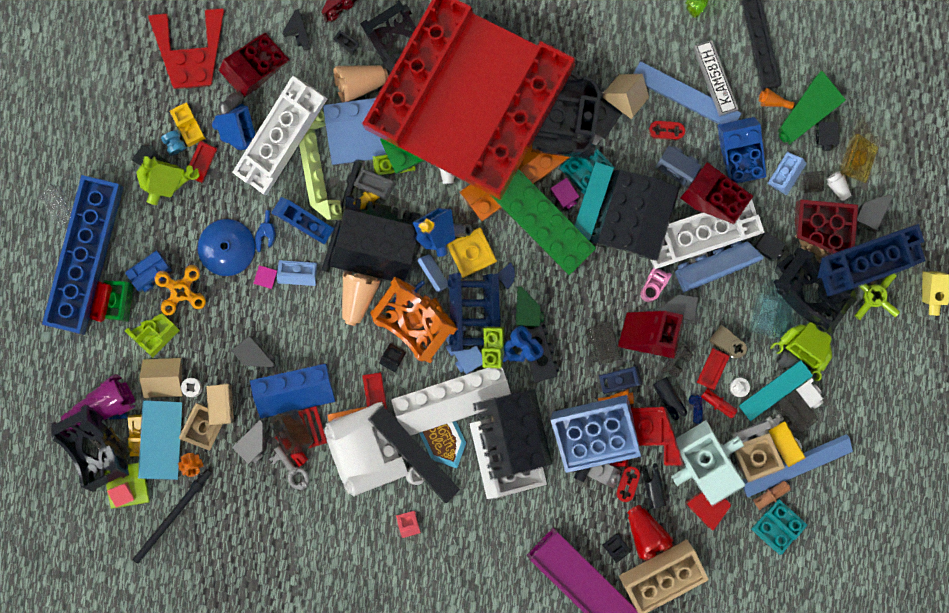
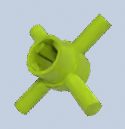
[854,274,900,320]

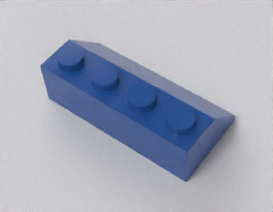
[250,364,336,419]

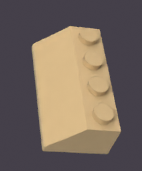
[619,540,709,613]

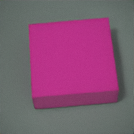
[253,265,277,289]

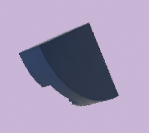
[497,263,515,290]

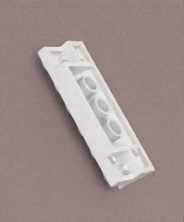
[232,76,328,195]
[651,199,764,269]
[391,368,511,436]

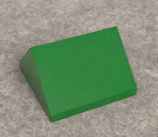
[104,280,134,322]

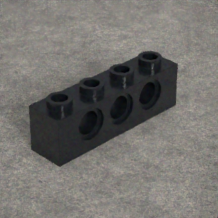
[512,308,560,383]

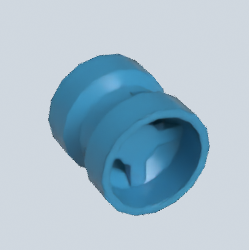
[161,130,187,156]

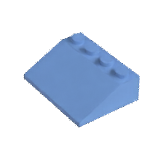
[323,98,386,165]
[675,241,763,293]
[551,395,641,473]

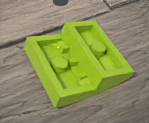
[106,463,150,509]

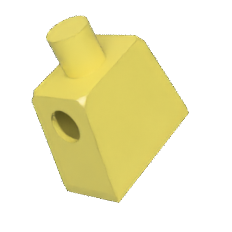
[922,271,949,316]

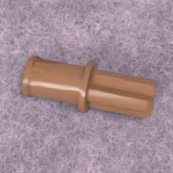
[753,481,791,511]

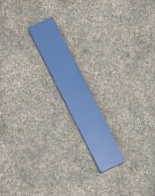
[634,61,741,124]
[742,434,853,498]

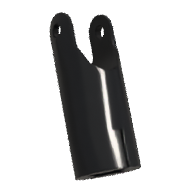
[653,376,687,420]
[642,463,667,509]

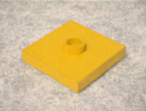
[446,227,497,278]

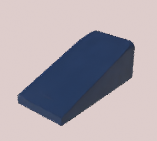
[599,366,642,394]

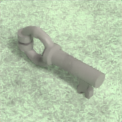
[269,445,309,491]

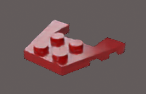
[609,407,683,467]

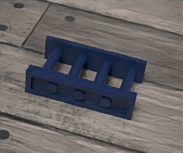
[447,273,500,352]

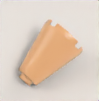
[333,65,388,102]
[342,271,381,326]

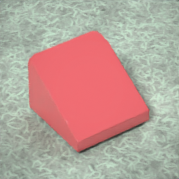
[107,482,135,507]
[396,510,421,538]

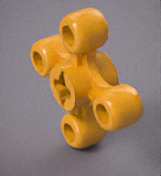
[155,265,206,315]

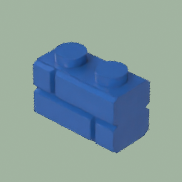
[125,250,172,293]

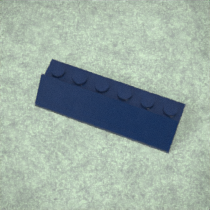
[818,224,926,296]

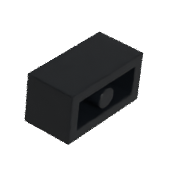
[333,30,360,55]

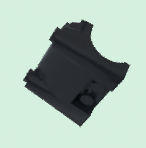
[531,76,604,159]

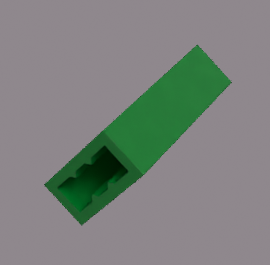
[777,71,846,145]

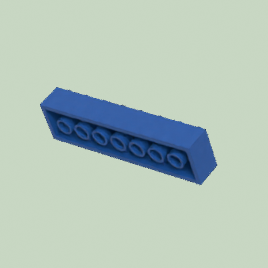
[42,175,124,335]

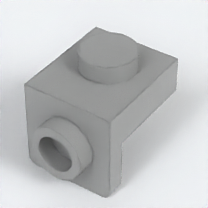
[587,464,621,488]

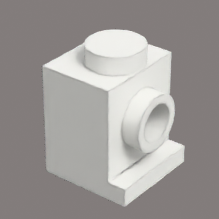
[793,378,823,409]

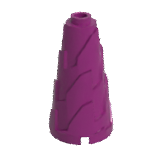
[59,374,136,431]

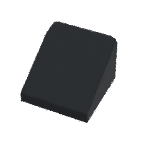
[379,343,407,372]
[602,533,631,563]

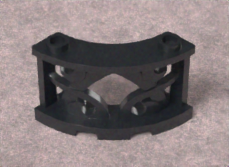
[360,0,416,73]
[774,247,857,334]
[51,404,129,492]

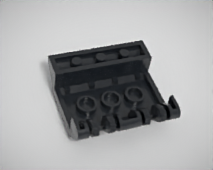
[590,170,680,261]
[329,195,420,281]
[473,389,552,480]

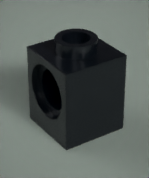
[815,122,839,151]
[754,231,786,262]

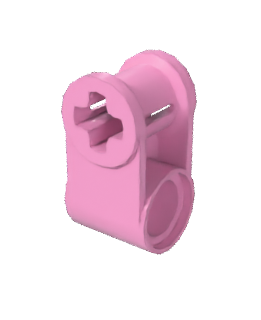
[641,267,672,302]

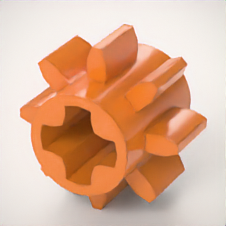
[178,453,203,477]

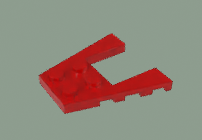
[148,8,225,89]

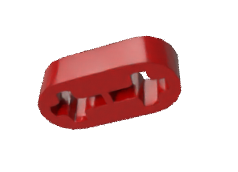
[649,121,685,141]
[616,466,640,502]

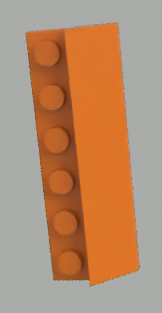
[459,143,570,222]

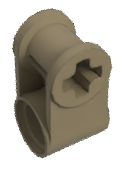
[709,325,747,359]

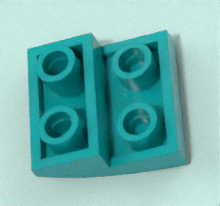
[559,147,615,194]
[751,499,807,555]

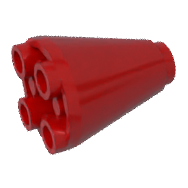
[627,505,673,561]

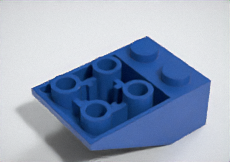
[717,117,766,183]

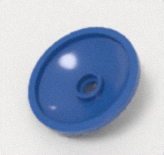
[198,219,255,276]

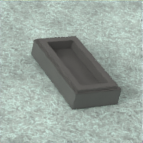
[354,168,396,200]

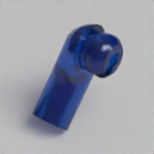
[689,394,703,424]

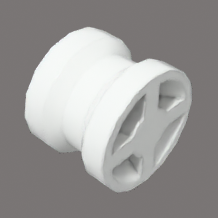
[181,378,203,397]

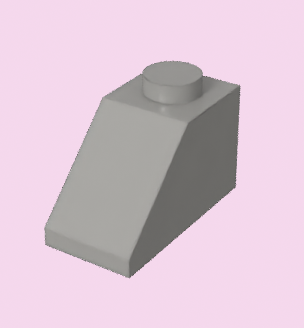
[232,420,265,464]

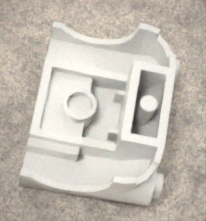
[324,402,408,496]

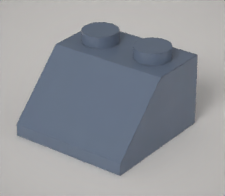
[655,146,701,187]

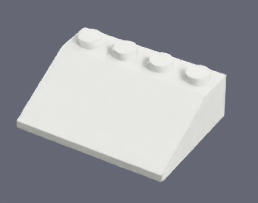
[469,418,547,499]

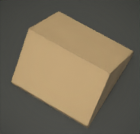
[603,74,649,119]
[139,358,183,398]
[206,384,234,425]
[179,403,223,451]
[734,433,785,483]

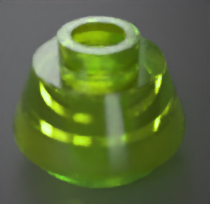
[685,0,709,18]

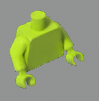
[136,156,199,205]
[770,322,832,381]

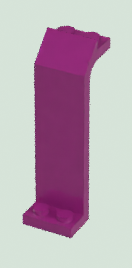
[526,528,638,613]

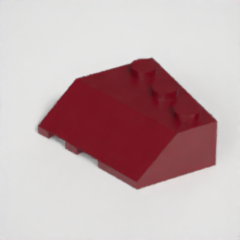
[794,199,858,254]

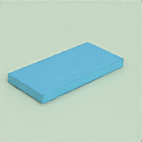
[138,401,182,480]

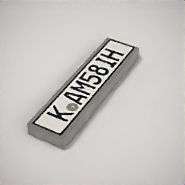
[693,40,738,117]

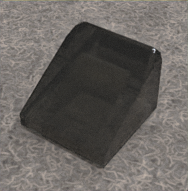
[802,171,824,193]

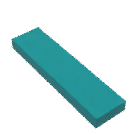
[574,162,614,240]
[739,360,813,421]

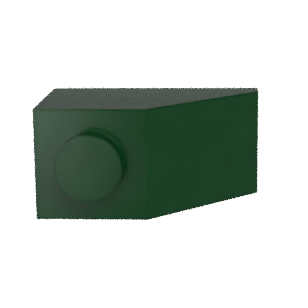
[516,286,544,327]

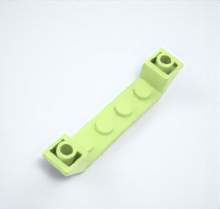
[299,107,342,220]

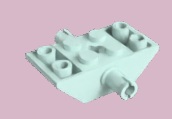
[671,420,746,506]

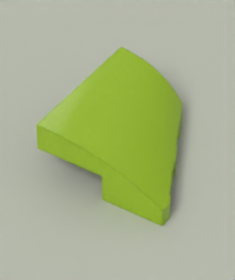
[125,314,180,358]

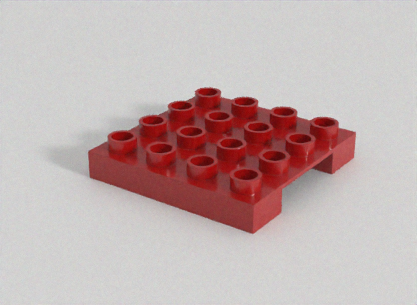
[362,0,575,200]

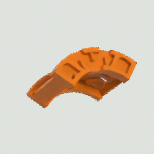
[370,277,457,363]

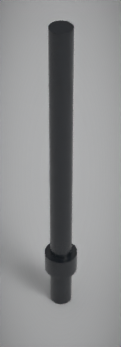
[321,161,362,272]
[133,469,212,564]

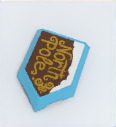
[419,421,466,468]

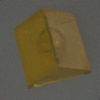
[839,134,878,183]

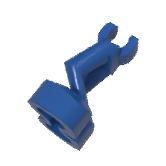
[503,326,544,362]

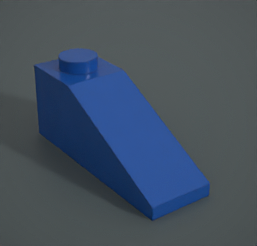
[271,197,334,245]

